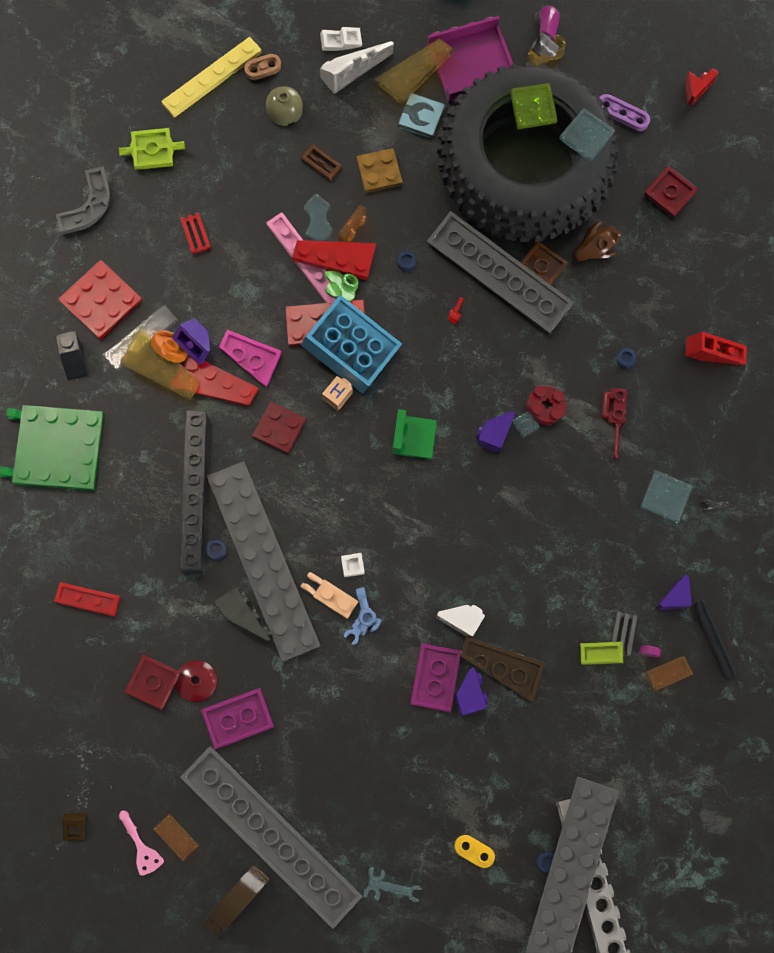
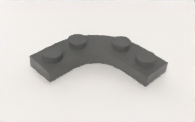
[56,166,110,235]

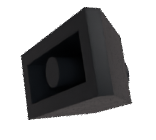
[56,331,87,380]

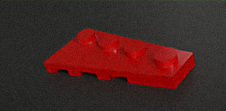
[292,240,376,280]
[169,354,259,407]

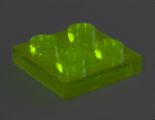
[510,83,557,129]

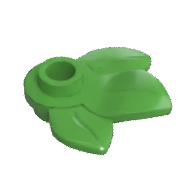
[324,271,358,302]

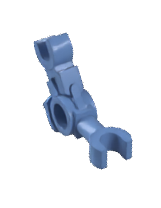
[344,587,382,645]

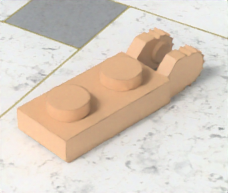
[300,572,358,619]

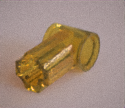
[528,35,566,66]

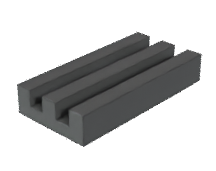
[611,611,637,656]

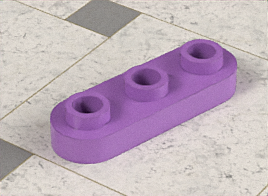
[600,94,650,131]

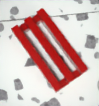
[180,212,211,255]

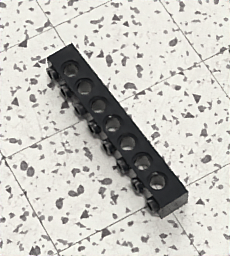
[180,411,208,574]

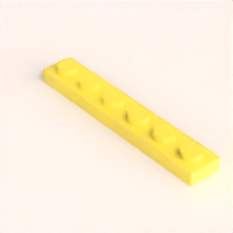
[161,37,262,118]

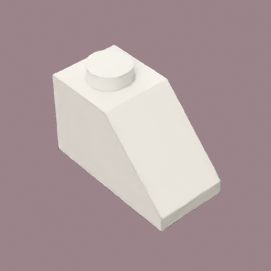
[436,605,485,638]

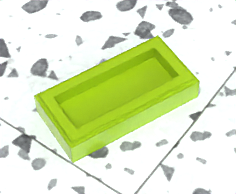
[580,642,623,665]

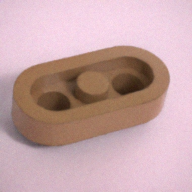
[244,54,281,80]

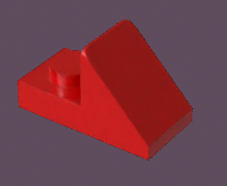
[685,68,719,106]

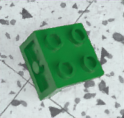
[392,409,437,459]

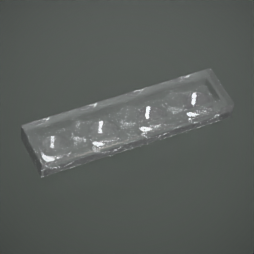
[104,305,178,371]

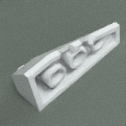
[320,41,394,94]

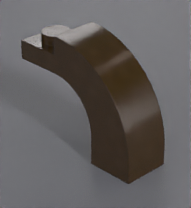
[202,864,270,939]

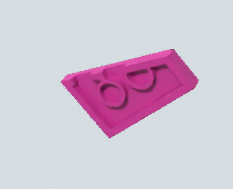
[219,330,282,388]

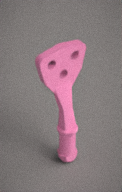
[119,811,164,875]

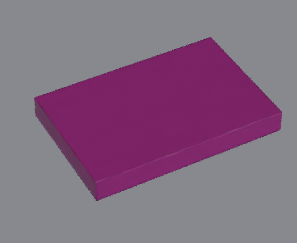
[410,643,461,713]
[201,688,274,750]

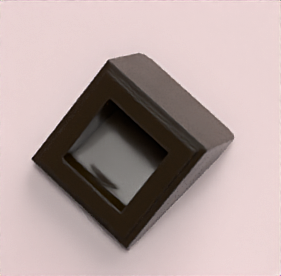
[62,813,86,840]

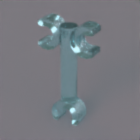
[364,867,422,902]

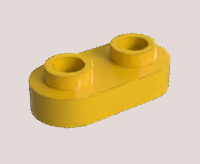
[454,835,495,868]

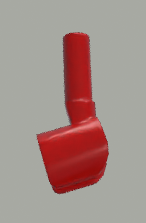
[448,297,464,324]

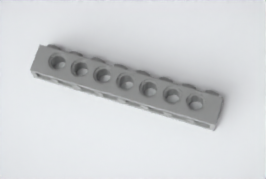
[556,799,630,953]

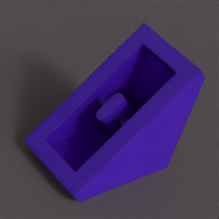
[656,574,692,610]

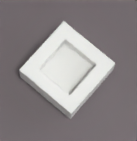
[341,553,365,577]

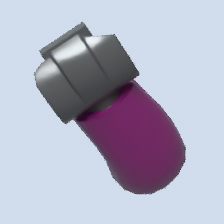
[531,6,560,58]

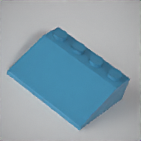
[301,295,402,394]

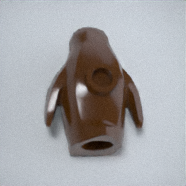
[573,221,621,262]

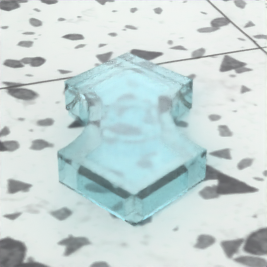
[303,193,333,241]

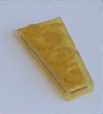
[374,38,454,103]
[120,328,200,400]

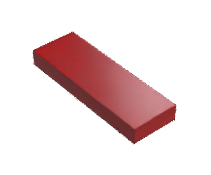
[54,582,120,617]

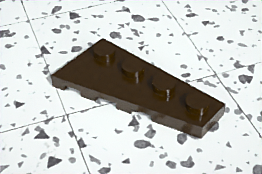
[459,636,545,703]

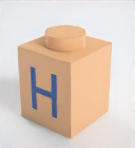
[322,376,353,411]

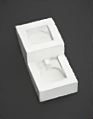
[320,27,362,51]

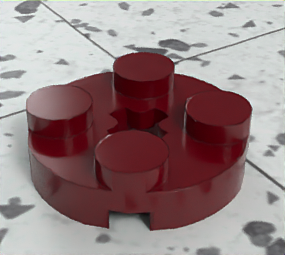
[526,386,566,425]

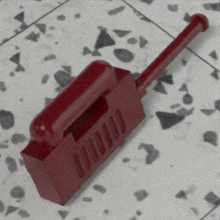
[602,388,627,459]

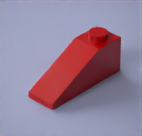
[686,332,747,365]

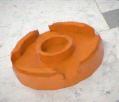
[150,330,188,362]

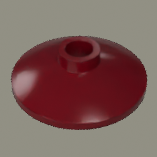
[176,660,217,702]

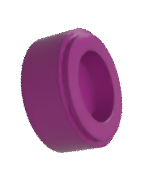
[639,645,661,658]

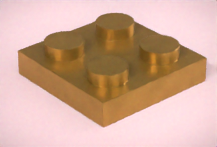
[356,148,403,193]

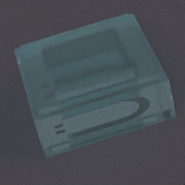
[512,411,540,438]

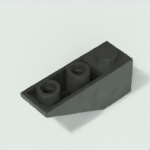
[215,588,271,643]

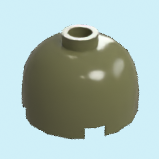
[265,86,303,126]

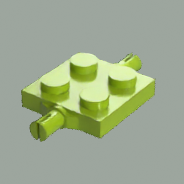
[119,128,185,170]

